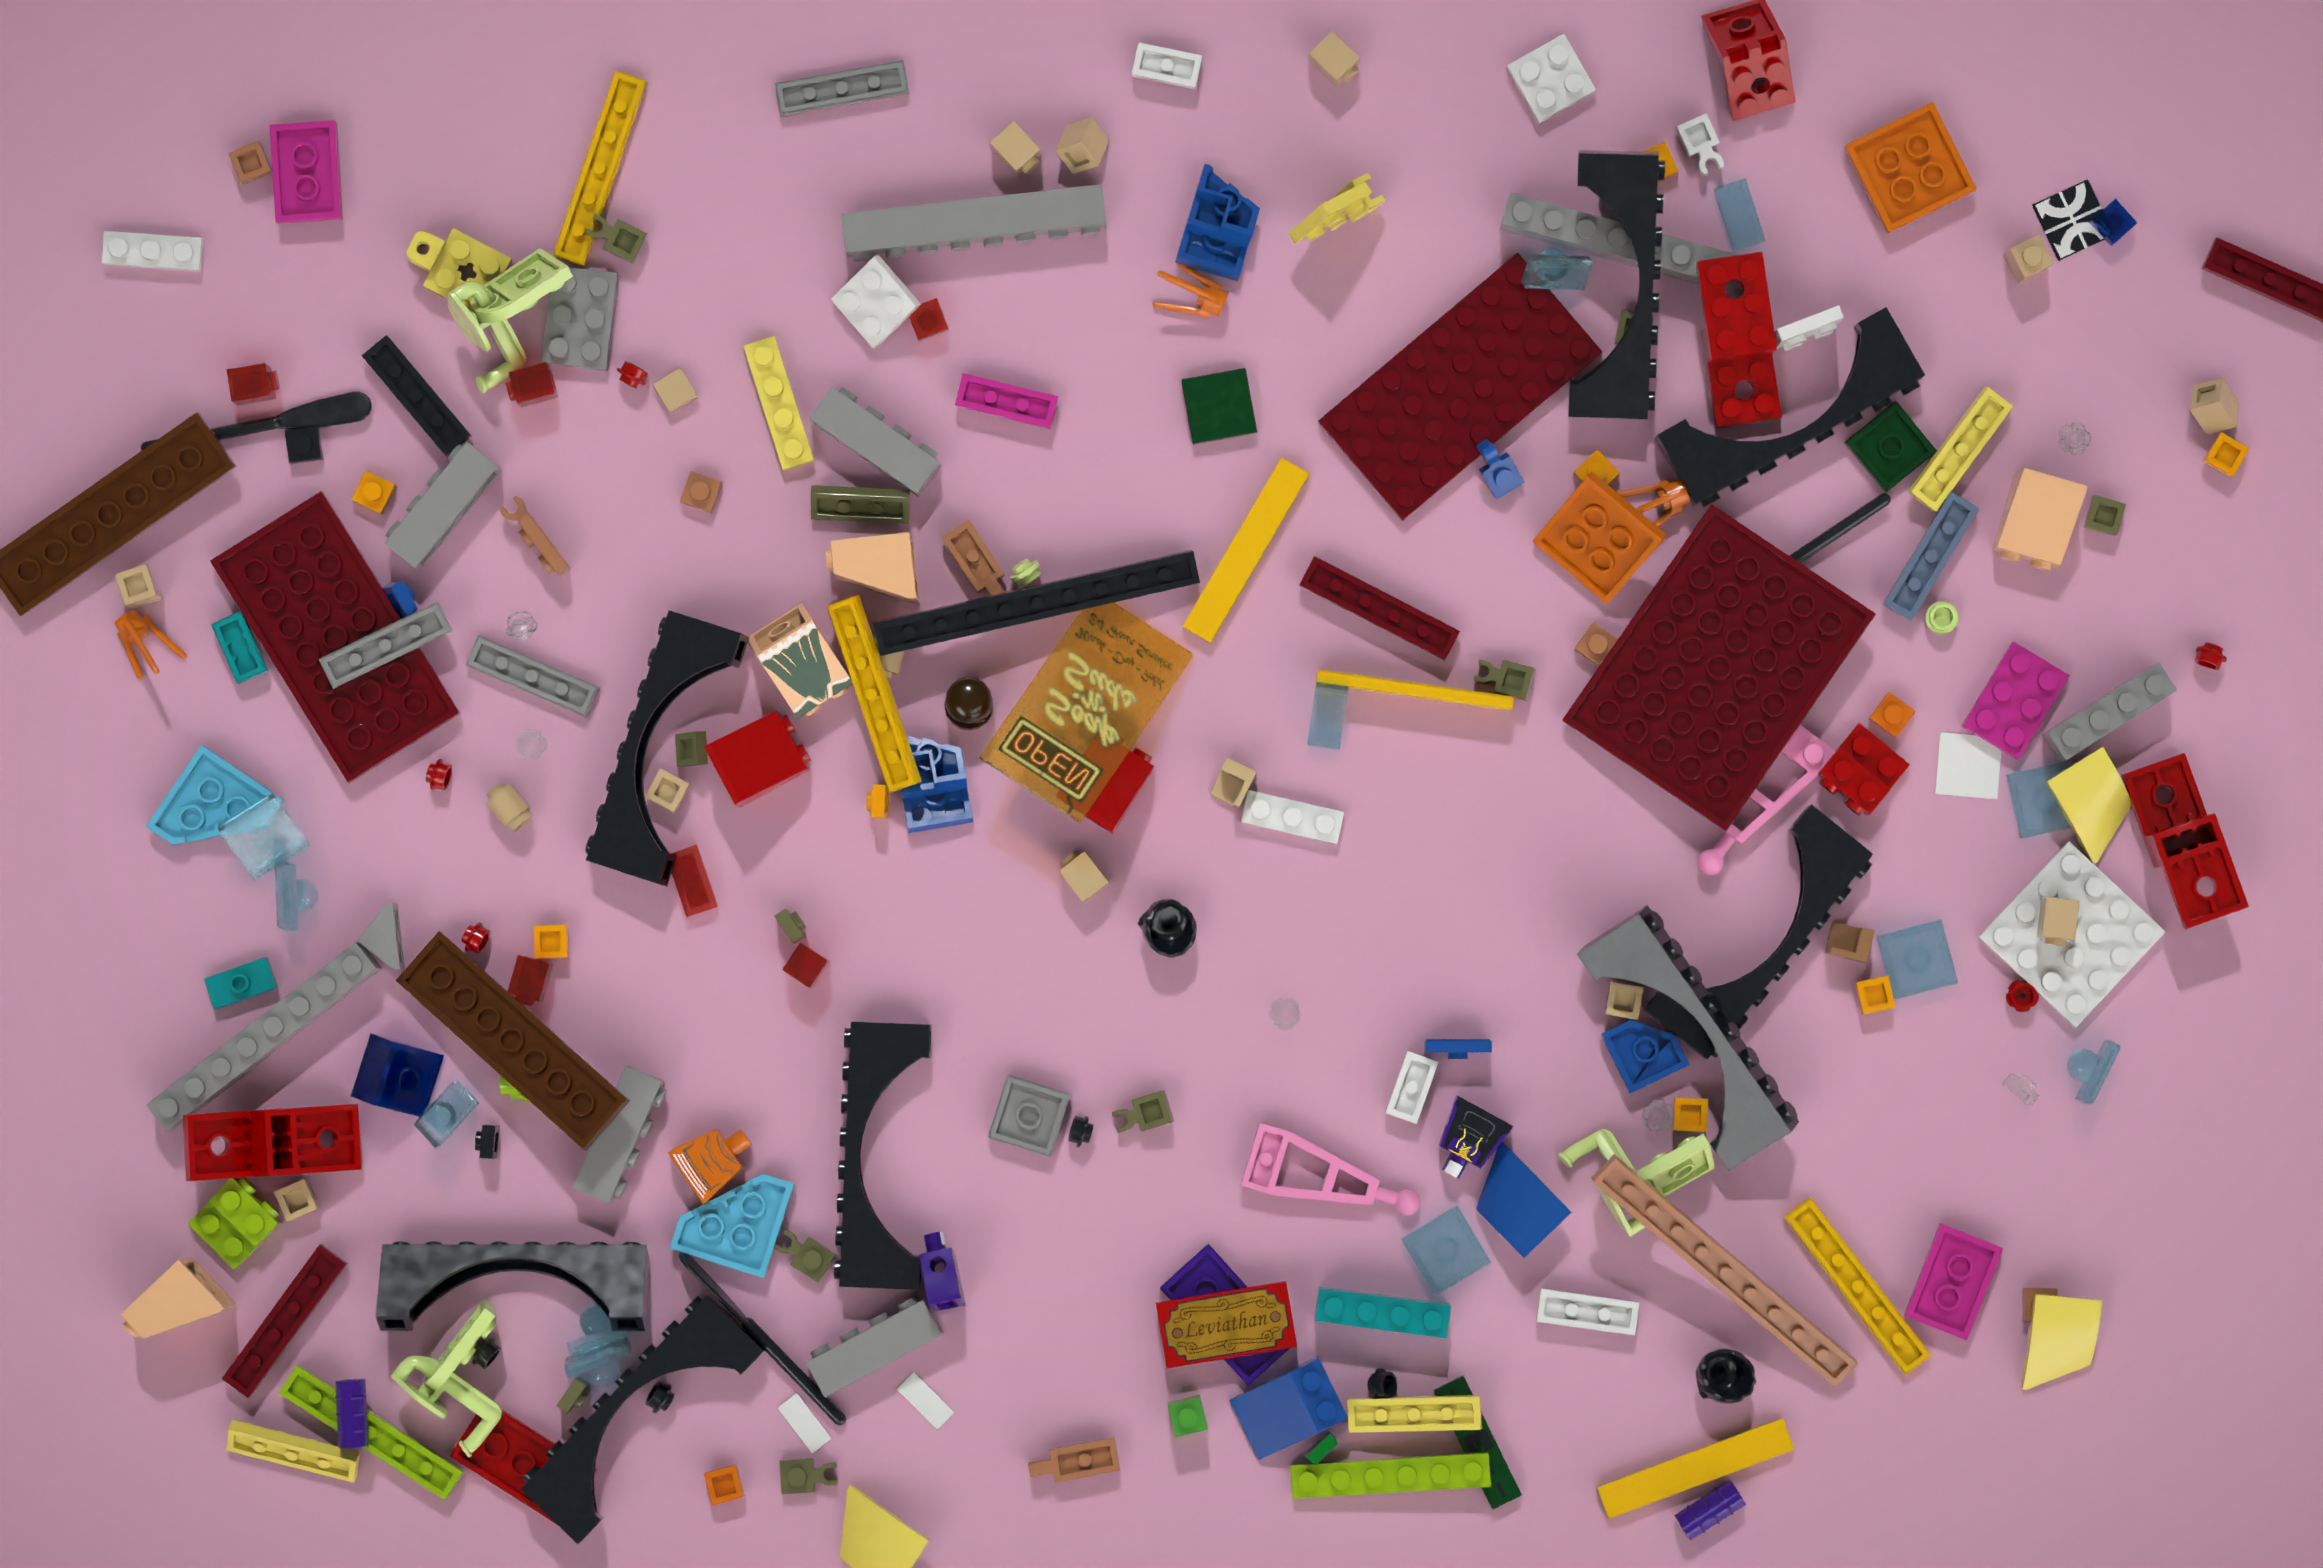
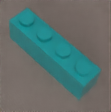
[1314,1286,1451,1339]

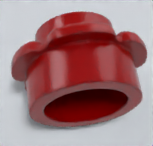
[617,361,648,389]
[2195,642,2227,670]
[425,759,452,791]
[461,922,490,954]
[2006,980,2039,1012]

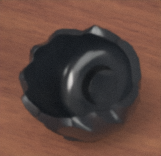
[1138,899,1197,958]
[1696,1349,1756,1404]

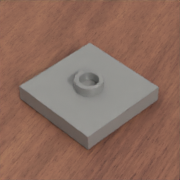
[988,1074,1070,1157]

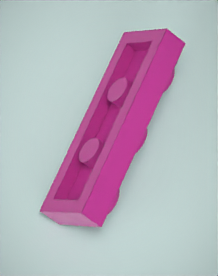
[955,373,1058,430]

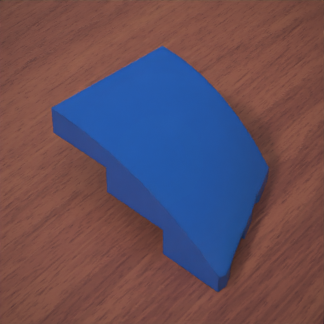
[1175,164,1260,281]
[901,735,973,833]
[1476,1142,1572,1258]

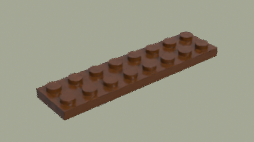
[0,412,237,616]
[395,931,630,1151]

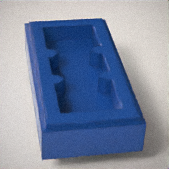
[1424,1039,1492,1059]

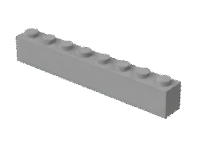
[841,184,1107,262]
[1499,192,1743,296]
[146,942,382,1131]

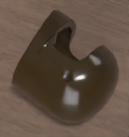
[944,677,993,731]

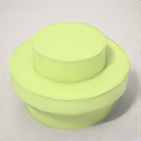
[1010,558,1041,587]
[1925,601,1958,634]

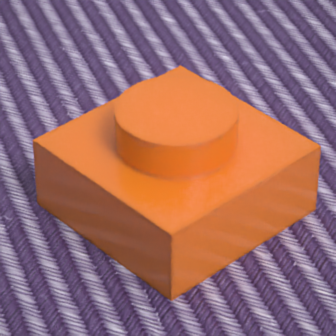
[1868,692,1916,738]
[704,1464,745,1506]

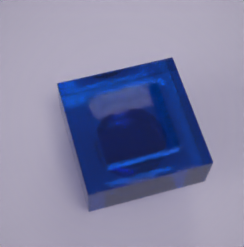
[2089,199,2137,246]

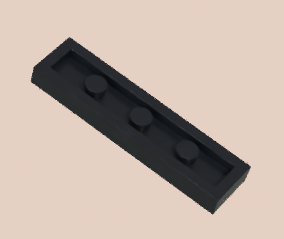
[362,335,472,457]

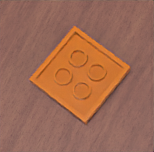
[1844,102,1977,234]
[1532,471,1667,604]

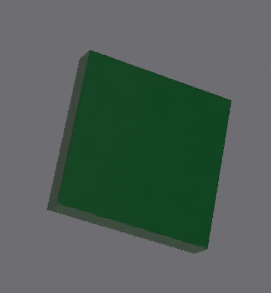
[1181,368,1257,445]
[1844,401,1937,493]

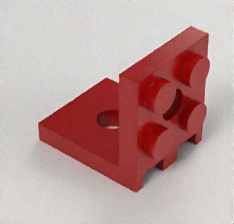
[1701,0,1796,121]

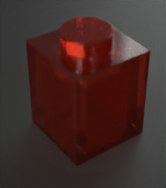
[506,362,559,407]
[226,363,280,406]
[782,942,830,988]
[507,955,554,1006]

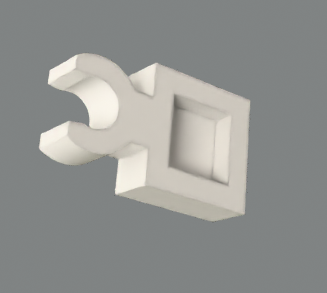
[1676,113,1724,176]

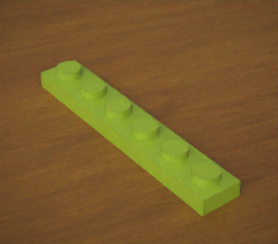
[279,1364,464,1500]
[1290,1452,1491,1499]

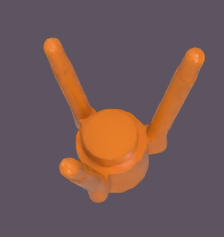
[1152,264,1229,319]
[1617,479,1690,528]
[114,609,187,679]

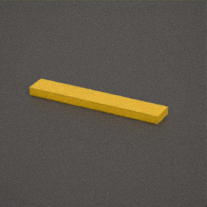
[553,70,647,267]
[1182,457,1310,644]
[827,595,922,793]
[1316,669,1514,711]
[1783,1197,1932,1375]
[1597,1417,1794,1519]

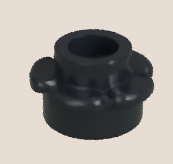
[1068,1116,1094,1147]
[472,1338,501,1369]
[1367,1368,1397,1399]
[645,1381,674,1413]

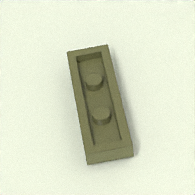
[811,485,910,524]

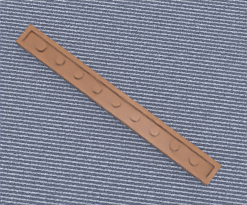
[1591,1154,1858,1387]

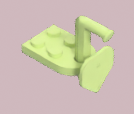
[448,248,573,393]
[1557,1129,1715,1237]
[391,1298,502,1457]

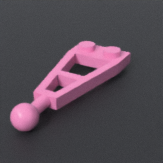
[1698,725,1835,876]
[1240,1122,1421,1216]

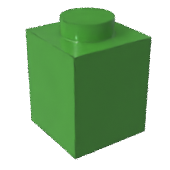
[1168,1394,1208,1437]

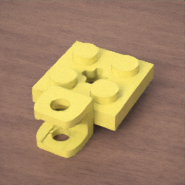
[1288,173,1386,244]
[406,228,512,311]

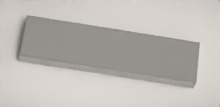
[775,60,909,117]
[319,602,453,689]
[465,635,599,718]

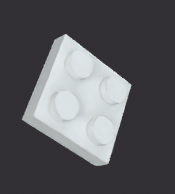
[1506,34,1596,124]
[831,255,921,348]
[1775,305,1844,352]

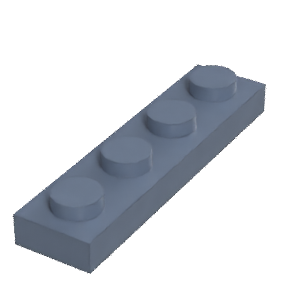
[1882,492,1979,621]

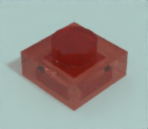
[909,298,949,341]

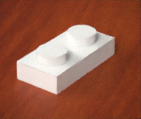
[1132,42,1202,90]
[1385,1051,1438,1124]

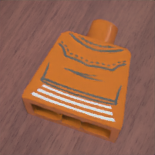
[667,1129,752,1204]

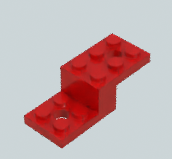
[1696,251,1782,428]
[2121,753,2249,929]
[182,1104,362,1181]

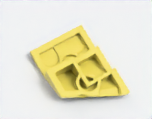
[2045,747,2131,864]
[2021,1294,2102,1390]
[840,1484,930,1568]

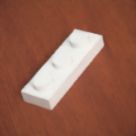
[101,231,204,272]
[1241,790,1344,845]
[1536,1288,1639,1336]

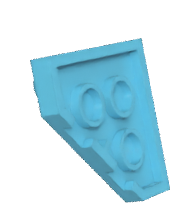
[146,745,284,845]
[670,1173,795,1278]

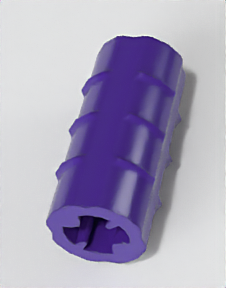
[335,1379,369,1448]
[1674,1480,1746,1541]

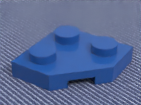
[1601,1020,1689,1093]

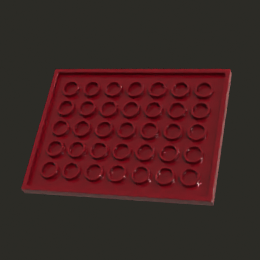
[1562,504,1876,832]

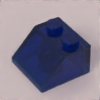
[351,1033,444,1118]

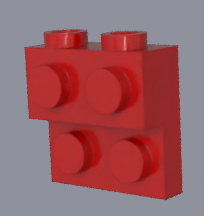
[1818,723,1910,816]

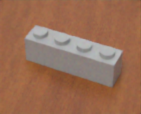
[809,387,941,497]
[384,442,502,571]
[2042,662,2177,762]
[572,1066,667,1203]
[806,1296,943,1398]

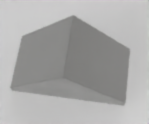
[357,903,405,970]

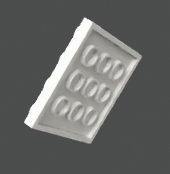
[1978,841,2166,1028]

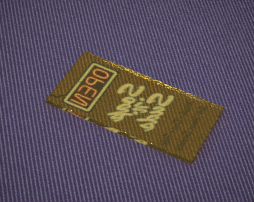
[979,603,1194,824]

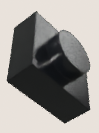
[285,426,324,464]
[475,1124,500,1159]

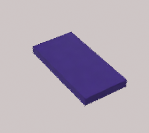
[1160,1243,1297,1386]

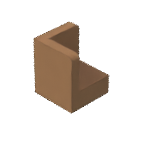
[1825,922,1875,963]

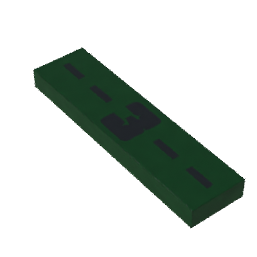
[1434,1375,1522,1510]

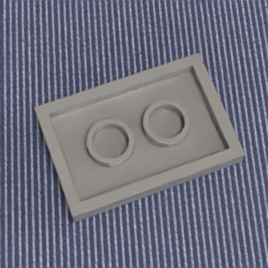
[541,267,619,371]

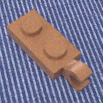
[499,496,571,576]
[941,520,1005,595]
[1028,1437,1120,1483]

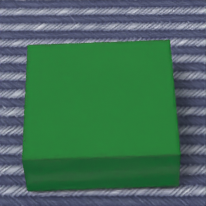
[1305,1431,1338,1465]

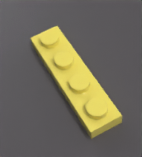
[743,336,815,471]
[1907,387,2013,512]
[1347,1395,1482,1433]
[226,1420,360,1483]

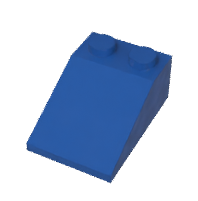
[1229,1356,1348,1460]

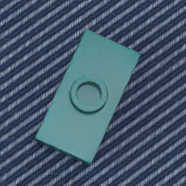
[211,611,269,684]
[204,957,278,1010]

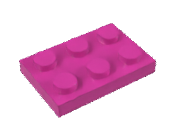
[269,120,343,224]
[1961,641,2070,760]
[1904,1223,2003,1340]

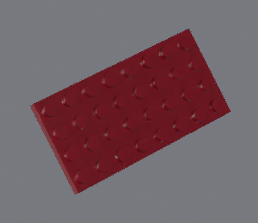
[1318,253,1603,522]
[210,491,461,783]

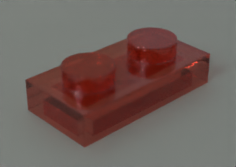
[671,844,719,918]

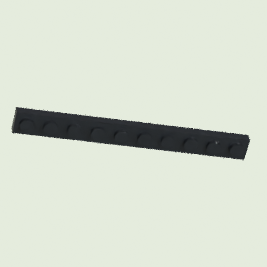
[872,550,1200,656]

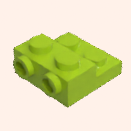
[188,1177,283,1270]

